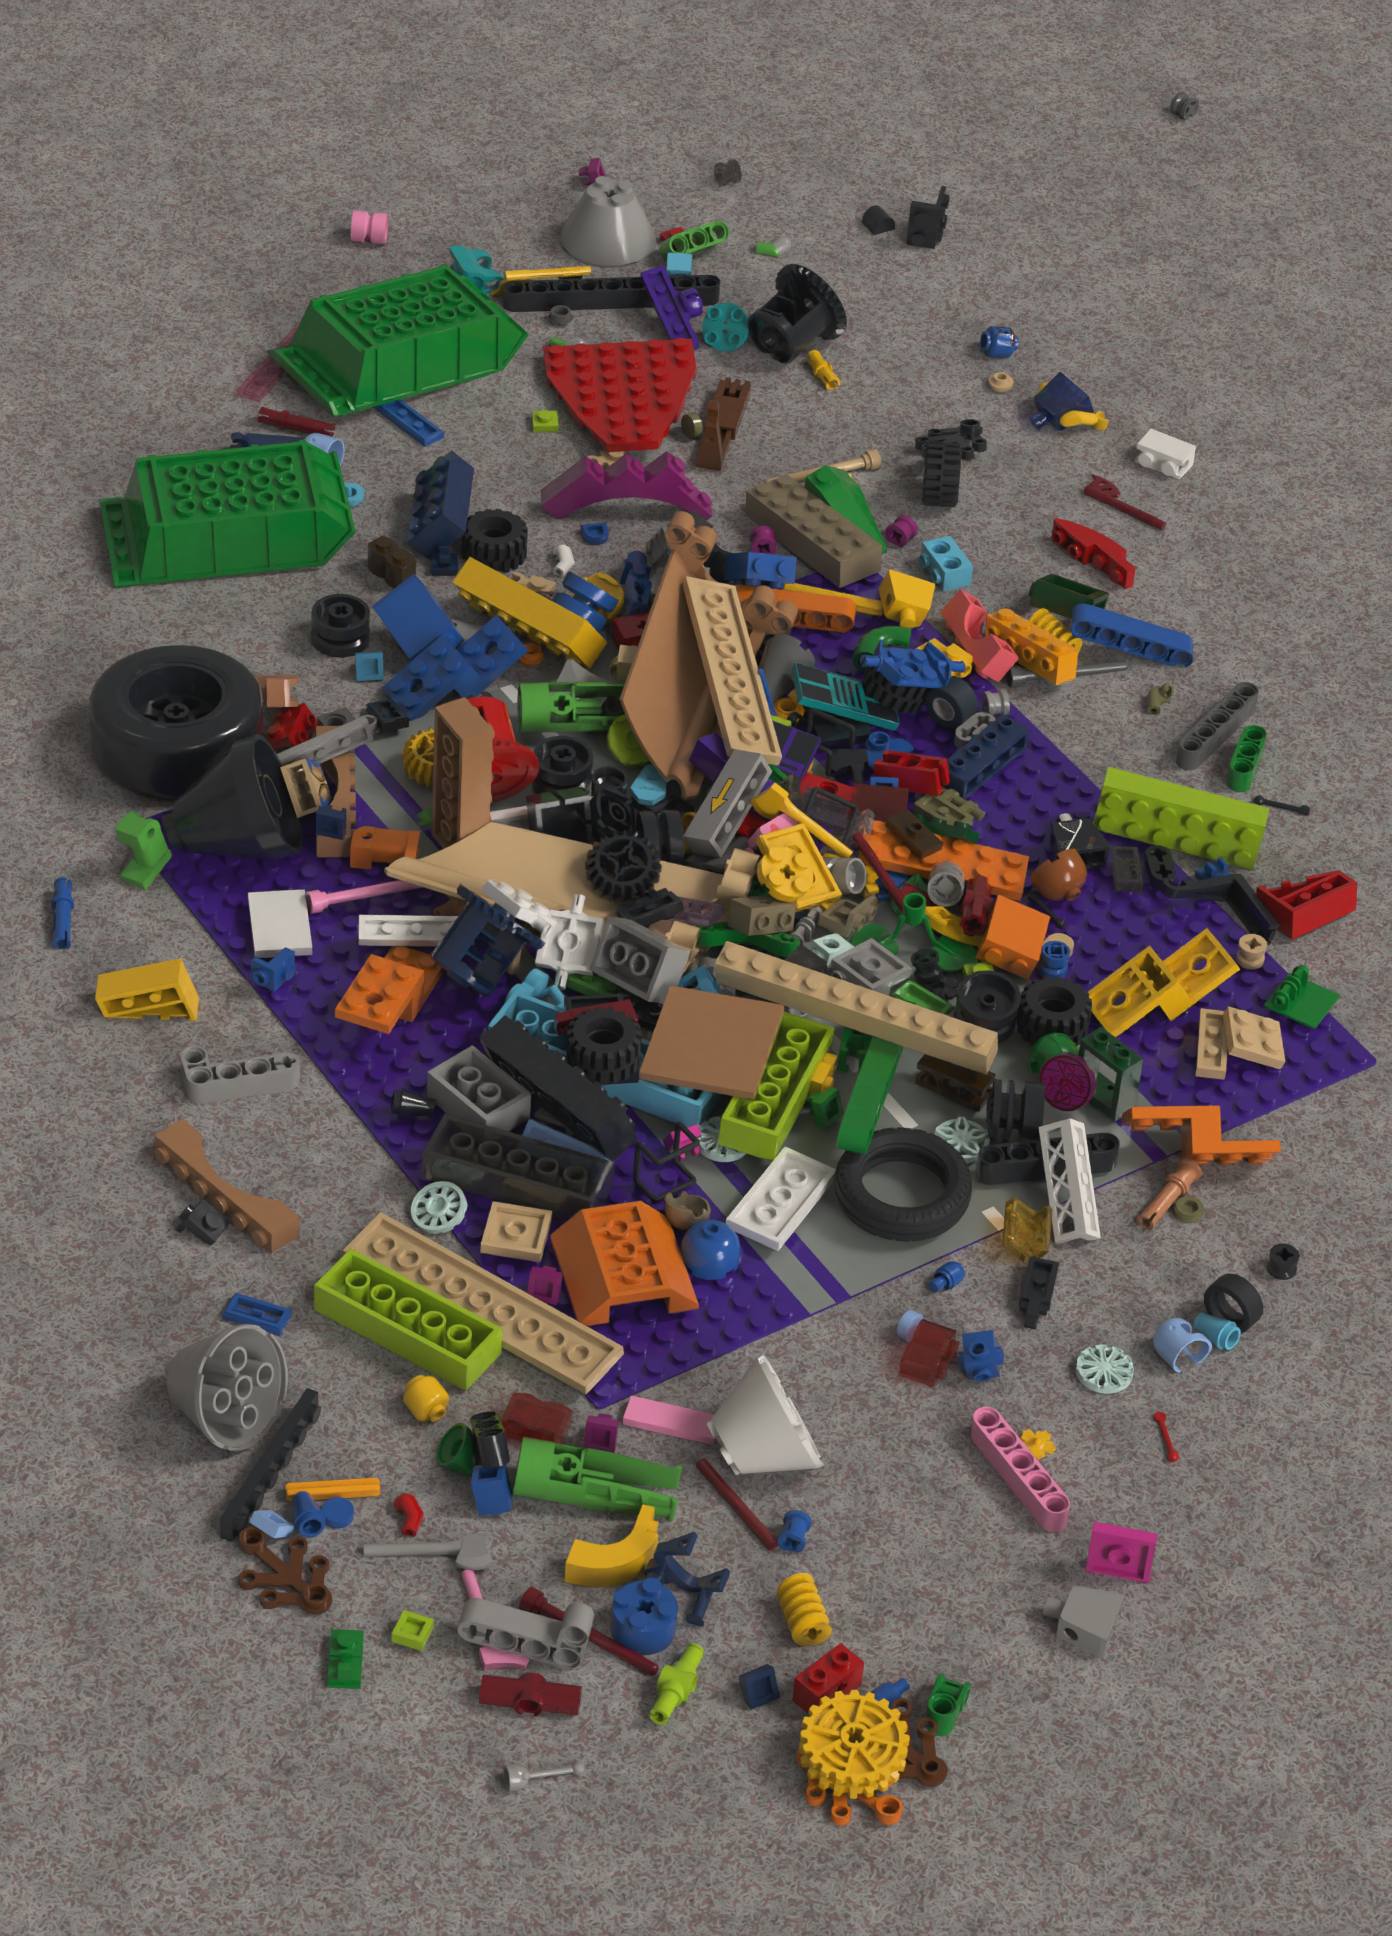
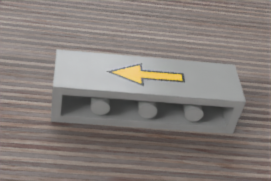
[684,750,772,858]

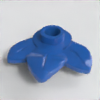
[865,731,914,770]

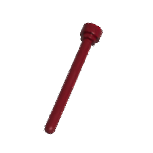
[519,1586,659,1676]

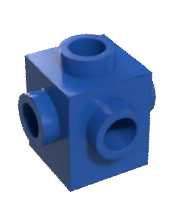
[958,1330,1004,1382]

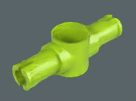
[650,1643,704,1725]

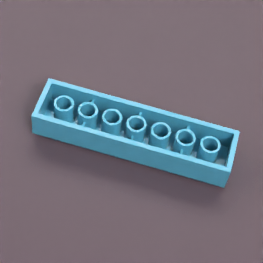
[488,991,723,1127]

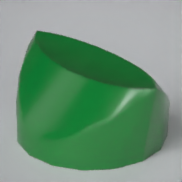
[436,1423,476,1475]

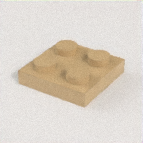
[1223,1006,1285,1069]
[480,1201,552,1262]

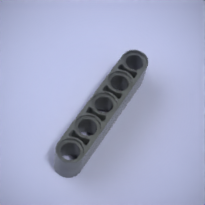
[1176,682,1259,770]

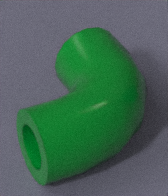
[853,626,912,672]

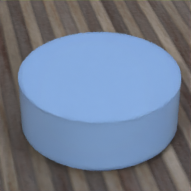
[897,1310,924,1342]

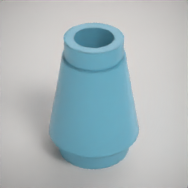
[1194,1312,1241,1350]

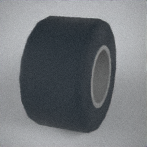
[925,676,978,729]

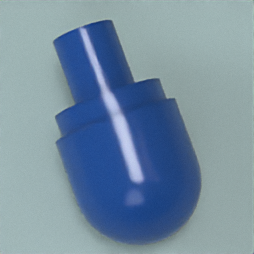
[928,1261,965,1293]
[870,1678,910,1709]

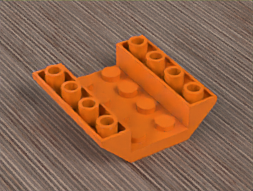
[550,1201,699,1326]

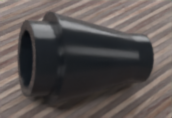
[390,1088,435,1117]

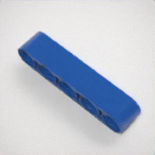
[1071,603,1193,667]

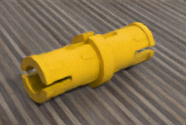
[805,350,841,390]

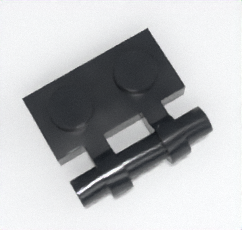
[614,888,685,928]

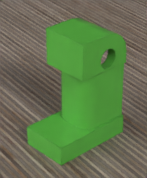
[115,811,172,891]

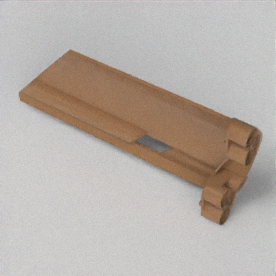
[620,511,798,800]

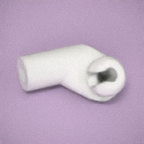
[553,544,575,577]

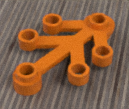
[796,1747,903,1826]

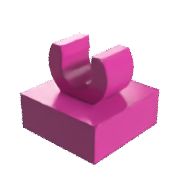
[663,1124,701,1161]

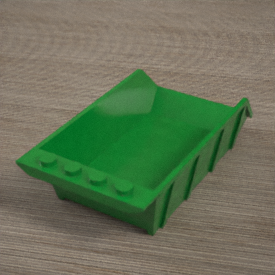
[267,264,529,417]
[98,439,356,588]

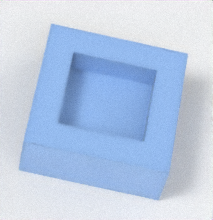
[249,1510,295,1538]

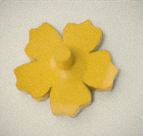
[1021,1429,1056,1460]

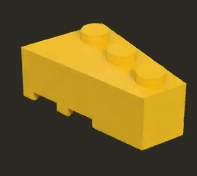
[95,958,199,1021]

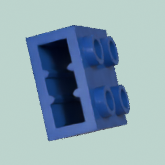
[725,552,796,589]

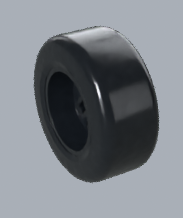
[89,645,264,799]

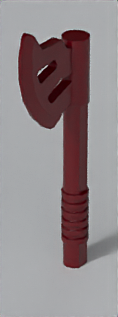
[1083,474,1166,530]
[852,832,938,914]

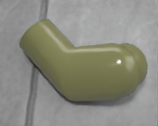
[1147,683,1174,715]

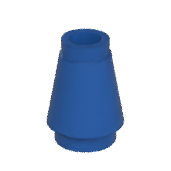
[292,1491,326,1537]

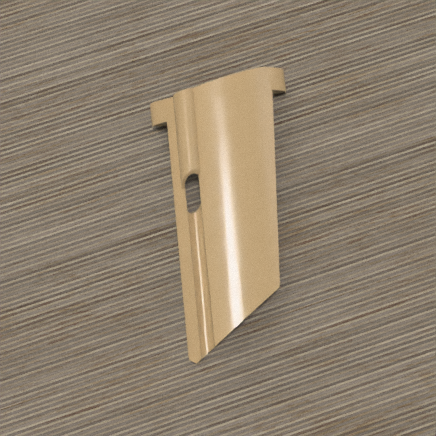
[384,822,760,973]

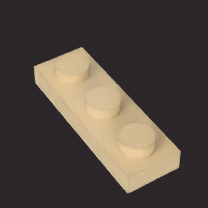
[1196,1008,1227,1080]

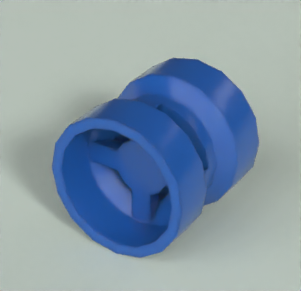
[1039,941,1070,979]

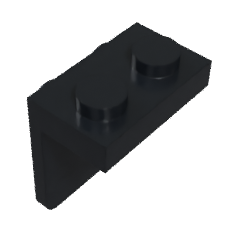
[906,186,950,249]

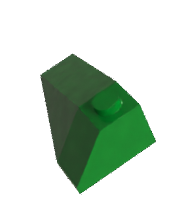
[804,465,887,554]

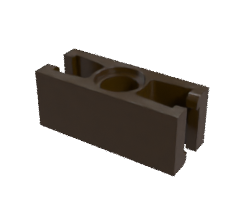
[915,1054,996,1112]

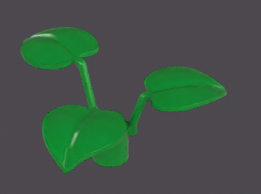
[850,874,978,972]

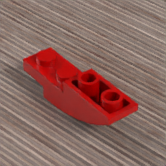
[1051,518,1136,589]

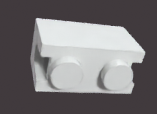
[1135,429,1196,480]

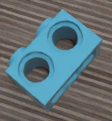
[919,536,973,591]

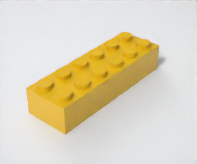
[452,557,608,669]

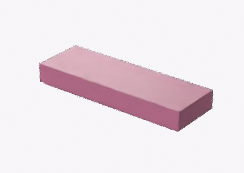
[623,1396,716,1445]

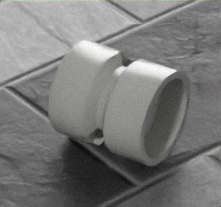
[823,857,867,894]
[927,862,965,907]

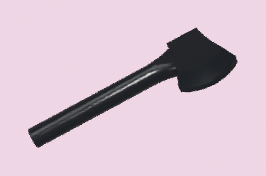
[831,749,870,830]

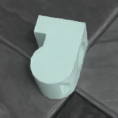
[806,933,854,975]

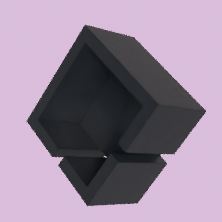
[526,787,593,845]

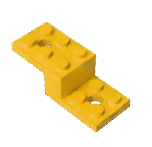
[1088,928,1240,1037]

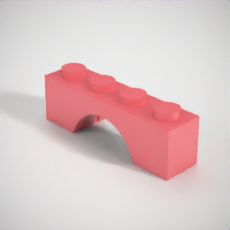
[940,589,1019,682]

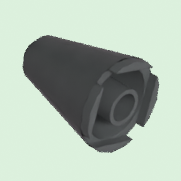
[758,634,815,703]

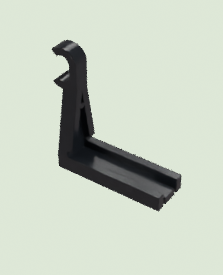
[1159,874,1279,945]

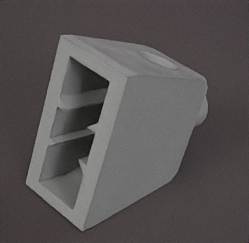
[1043,1586,1125,1658]

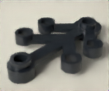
[915,419,987,461]

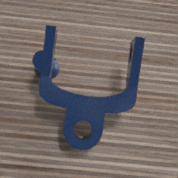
[644,1532,730,1627]

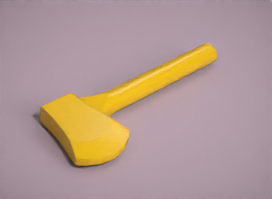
[750,782,853,858]

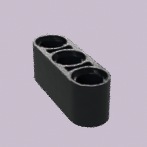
[470,1411,510,1468]

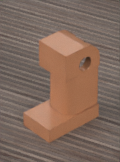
[254,675,298,707]

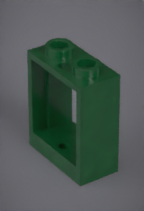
[1029,573,1110,619]
[1078,1027,1143,1122]

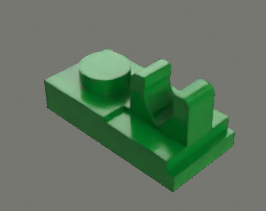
[327,1629,364,1689]

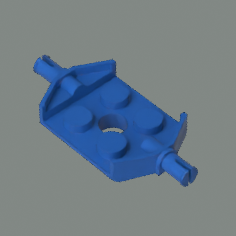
[860,639,965,688]

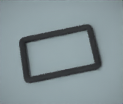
[804,787,859,846]

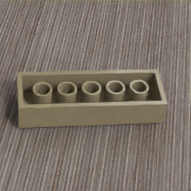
[746,474,882,588]

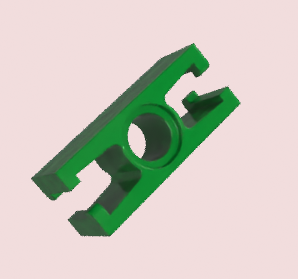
[837,1026,872,1074]

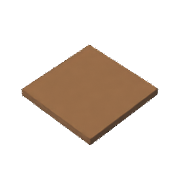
[639,985,784,1099]

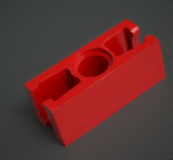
[874,750,950,796]

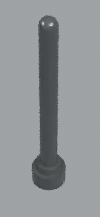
[1005,661,1129,688]

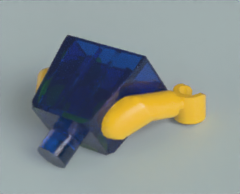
[1030,372,1109,431]

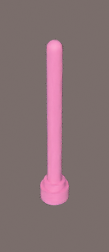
[306,880,423,914]

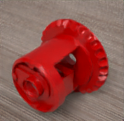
[467,696,539,804]

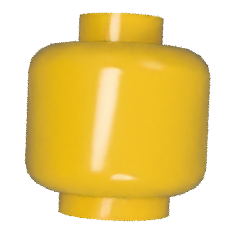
[403,1375,450,1422]

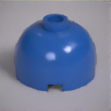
[680,1220,741,1280]

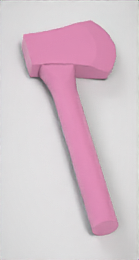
[461,1570,530,1671]

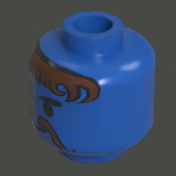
[980,326,1018,358]

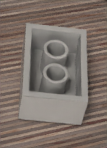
[589,916,691,1004]
[427,1045,531,1146]

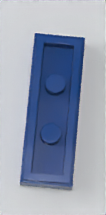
[377,400,444,447]

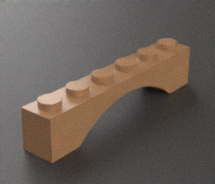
[316,726,356,857]
[154,1118,300,1253]

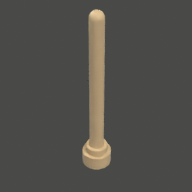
[764,449,882,483]

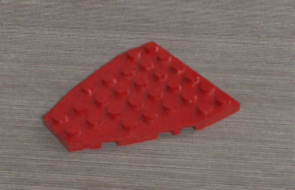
[543,338,697,452]

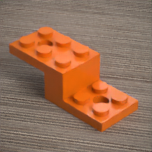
[335,946,445,1034]
[1121,1106,1281,1165]

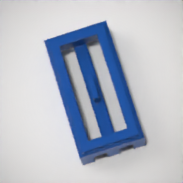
[223,1292,292,1336]

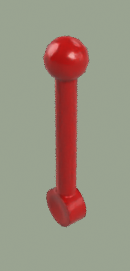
[1154,1412,1179,1462]

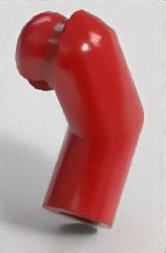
[394,1493,424,1537]

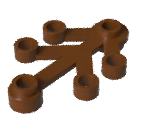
[239,1527,332,1614]
[891,1698,948,1787]

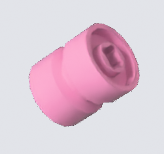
[351,210,389,245]

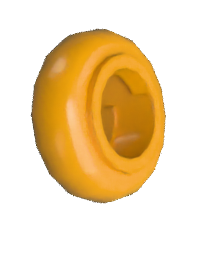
[774,697,805,722]

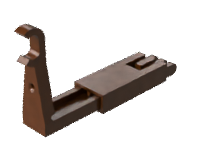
[696,377,751,471]

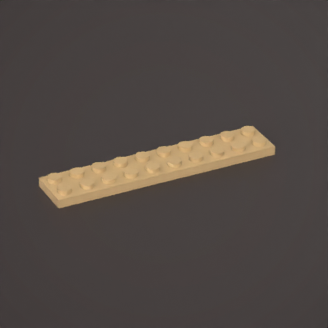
[682,576,782,765]
[342,1212,624,1394]

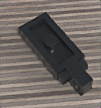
[1019,1257,1059,1330]

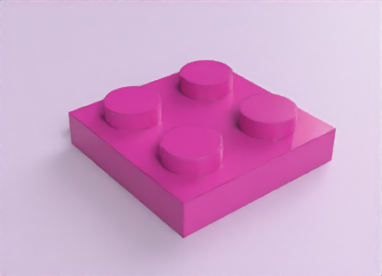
[1085,1521,1158,1583]

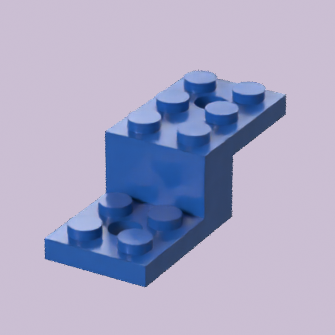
[382,615,528,721]

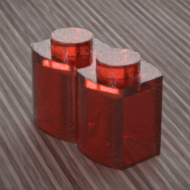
[899,1319,960,1387]
[501,1393,573,1444]

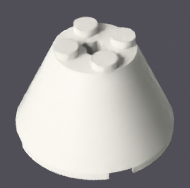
[707,1354,824,1475]

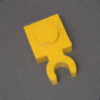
[809,1052,838,1096]

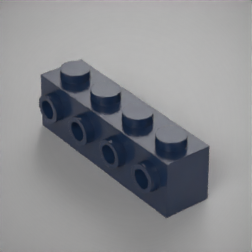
[941,714,1029,799]

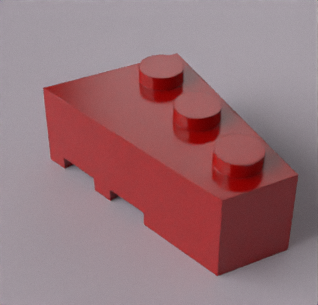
[1256,870,1357,940]

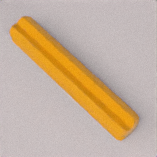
[285,1477,380,1502]

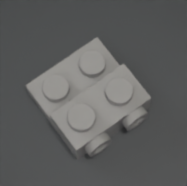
[829,938,912,996]

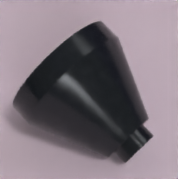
[162,734,303,860]

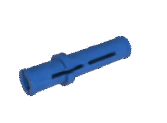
[51,877,74,949]

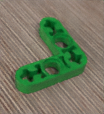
[695,921,800,957]

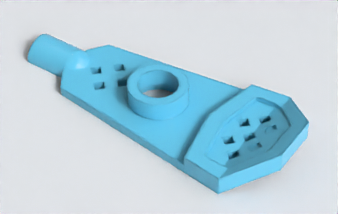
[630,764,666,806]

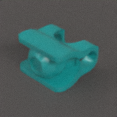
[449,246,504,295]

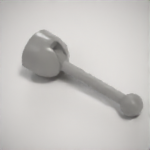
[503,1762,584,1792]

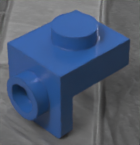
[251,947,296,992]

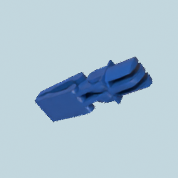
[619,551,652,617]

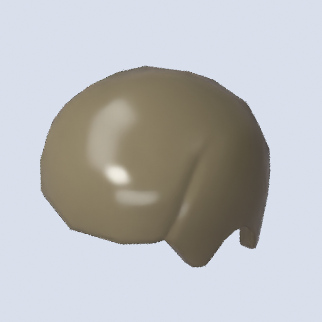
[664,1191,711,1230]

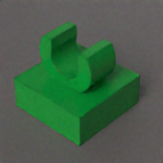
[807,1087,844,1129]

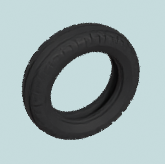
[834,1127,972,1242]

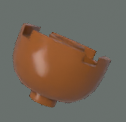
[1030,849,1087,902]

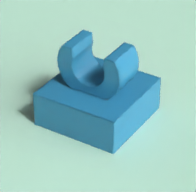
[355,651,384,681]

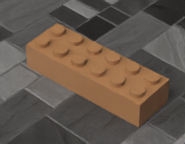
[432,697,495,849]

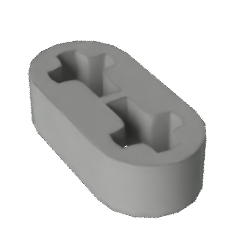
[954,712,995,748]

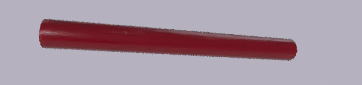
[696,1458,778,1550]

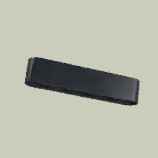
[975,1133,1120,1185]

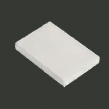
[248,889,312,958]

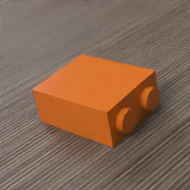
[976,894,1050,979]

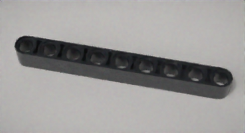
[503,275,720,312]

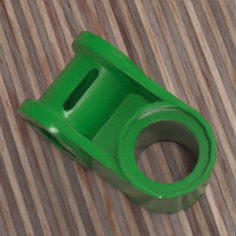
[925,1673,971,1736]

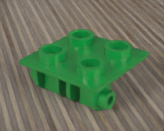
[1264,965,1340,1029]

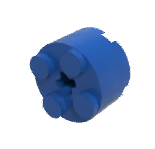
[611,1578,678,1655]

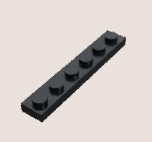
[220,1388,321,1542]

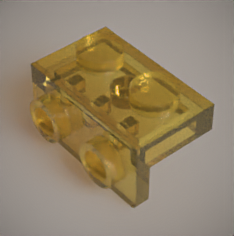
[1002,1197,1052,1263]

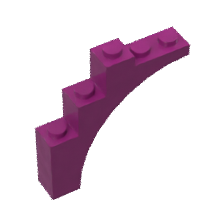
[540,451,712,520]

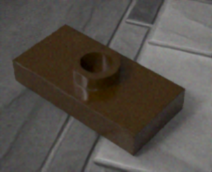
[885,809,943,859]

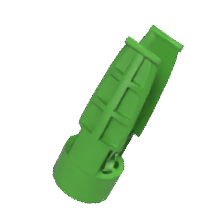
[517,682,625,733]
[512,1437,682,1522]

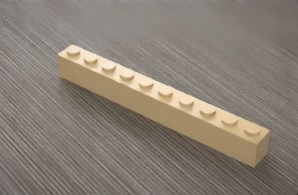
[715,941,998,1075]

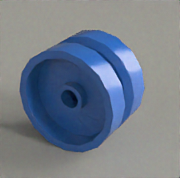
[552,571,619,633]

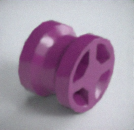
[885,515,918,547]
[750,526,777,555]

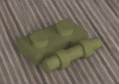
[913,786,985,827]

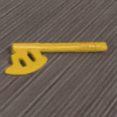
[490,266,591,296]

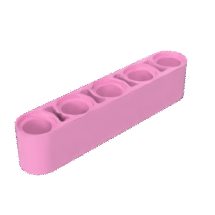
[970,1407,1070,1532]

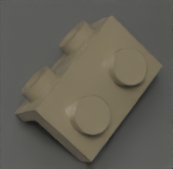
[817,895,877,938]

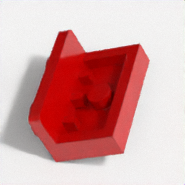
[264,703,317,750]

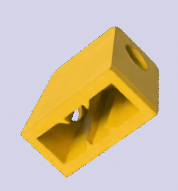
[879,569,935,630]

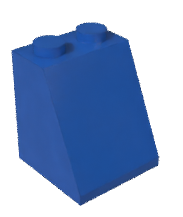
[372,574,464,661]

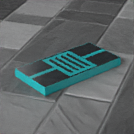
[792,662,900,731]

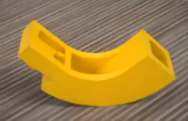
[565,1504,659,1587]

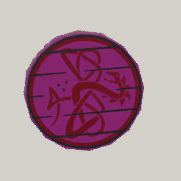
[1039,1053,1096,1112]

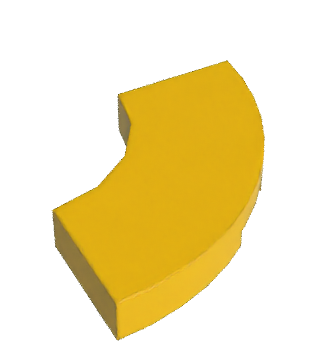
[926,906,983,946]

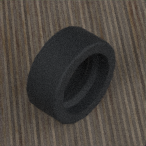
[1204,1273,1263,1333]

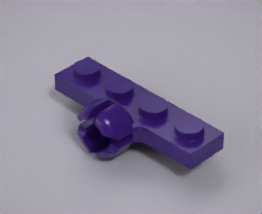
[640,265,703,350]

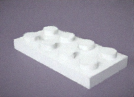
[726,1147,836,1251]

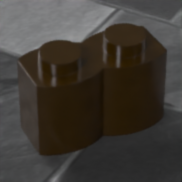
[368,536,416,589]

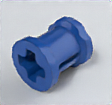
[777,1510,812,1553]

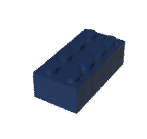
[407,450,474,559]

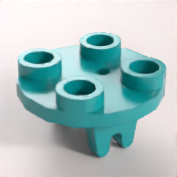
[702,302,749,352]

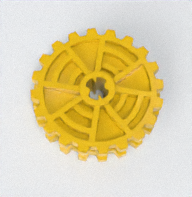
[799,1690,910,1799]

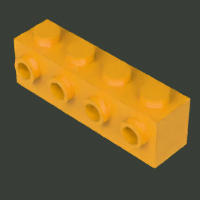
[985,608,1078,685]

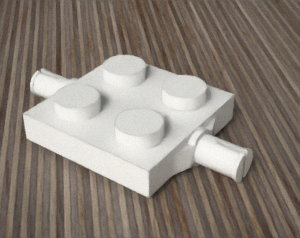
[481,879,558,936]
[535,894,604,990]

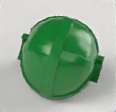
[1027,1033,1079,1074]

